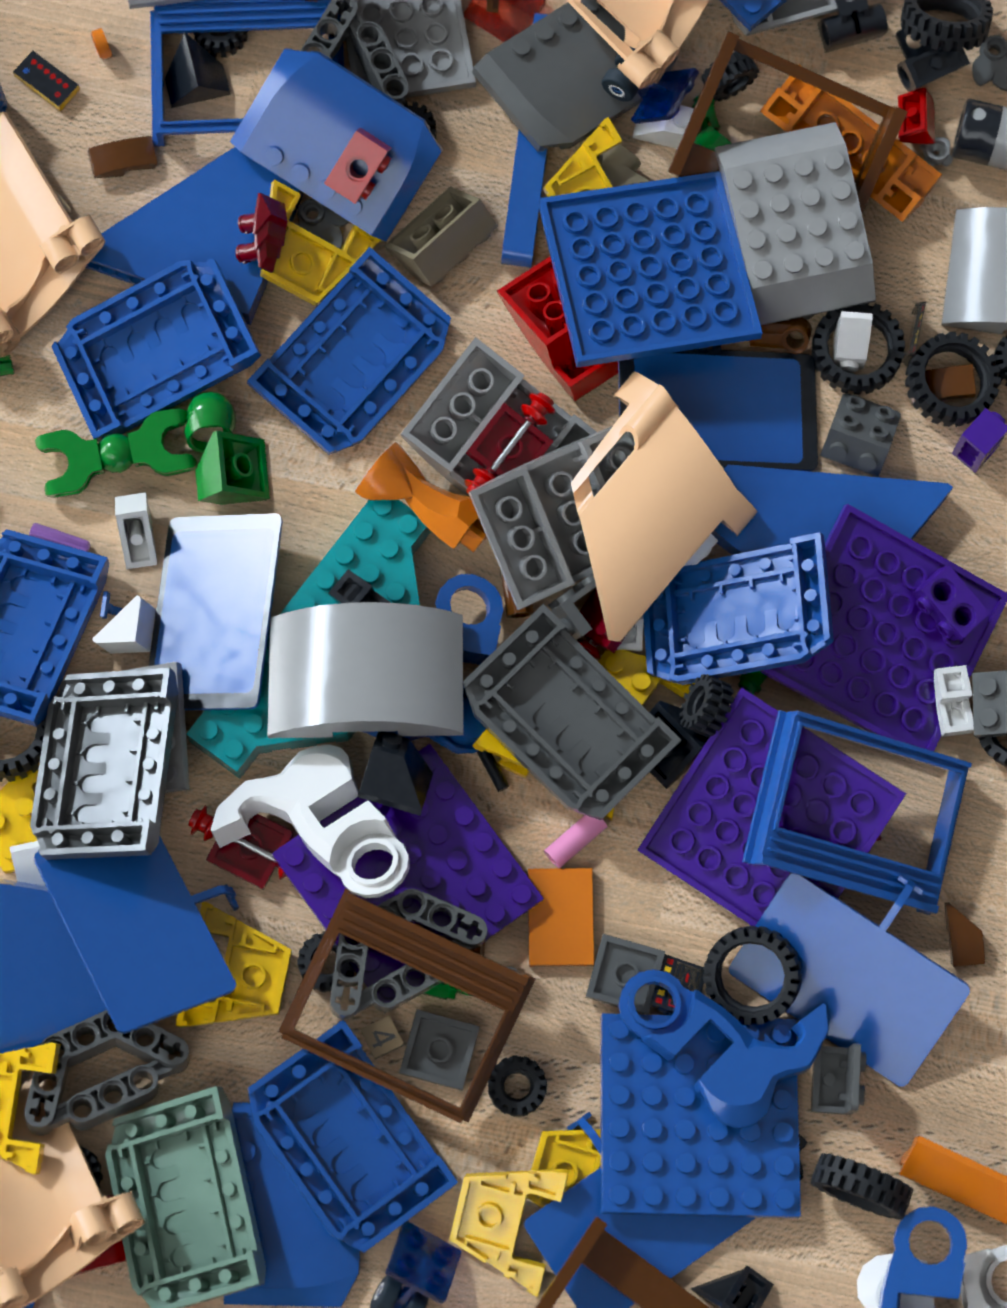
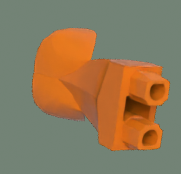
[355,442,487,553]

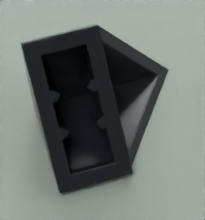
[165,32,231,108]
[690,1265,774,1308]

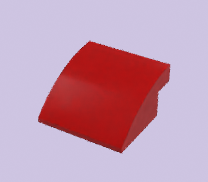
[497,256,618,402]

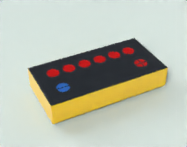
[13,50,80,111]

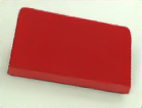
[898,87,935,144]

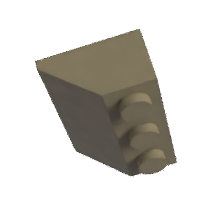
[385,187,498,287]

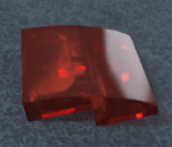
[463,0,547,43]

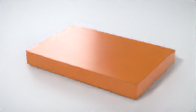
[528,868,594,967]

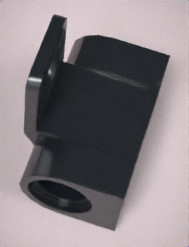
[817,0,888,53]
[896,29,970,92]

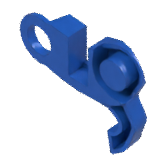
[364,574,503,754]
[618,969,829,1129]
[878,1206,967,1308]

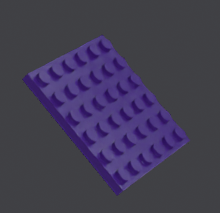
[760,504,1007,751]
[637,688,907,926]
[272,744,544,1013]

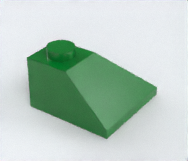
[195,431,270,505]

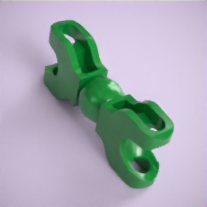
[35,408,197,498]

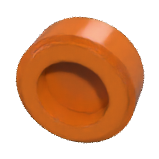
[90,28,112,60]

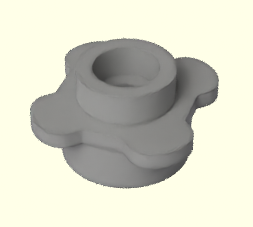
[920,137,953,167]

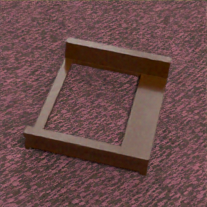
[668,31,908,214]
[278,889,536,1123]
[535,1216,709,1308]

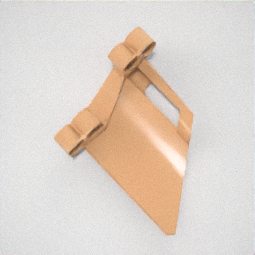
[567,0,710,89]
[0,112,105,356]
[571,372,757,642]
[0,1071,144,1308]

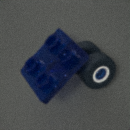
[601,47,699,124]
[370,1221,462,1308]

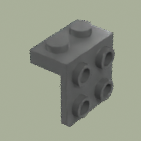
[820,393,901,477]
[548,573,596,640]
[811,1043,866,1115]

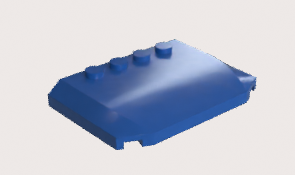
[230,48,443,242]
[247,247,451,455]
[51,259,261,442]
[0,529,110,727]
[643,532,834,685]
[248,1019,458,1253]
[224,1102,360,1307]

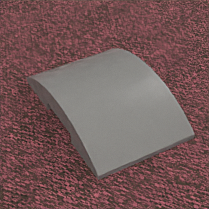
[941,207,1007,334]
[400,337,596,496]
[468,426,635,610]
[267,602,463,738]

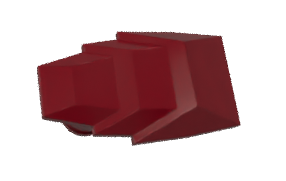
[235,193,287,273]

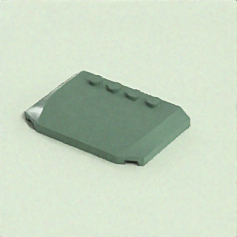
[105,1086,266,1308]

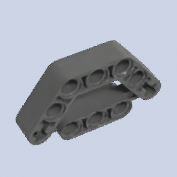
[301,0,409,106]
[330,888,488,1020]
[24,1010,189,1136]

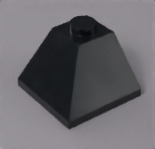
[649,700,711,789]
[358,731,433,816]

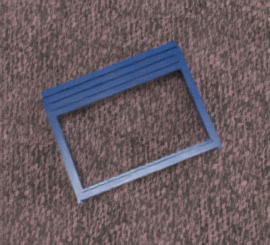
[150,0,344,147]
[742,710,972,915]

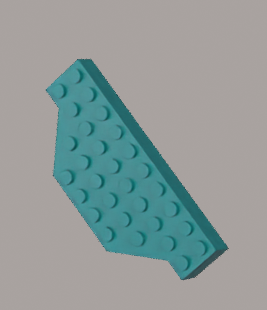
[186,499,431,779]

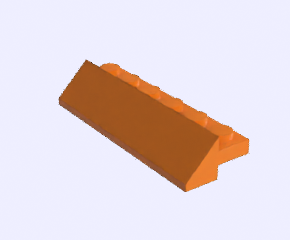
[760,64,943,222]
[899,1135,1007,1225]

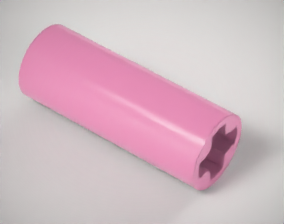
[544,815,608,868]

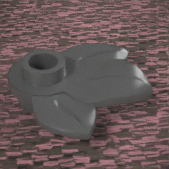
[972,35,1007,91]
[297,199,349,249]

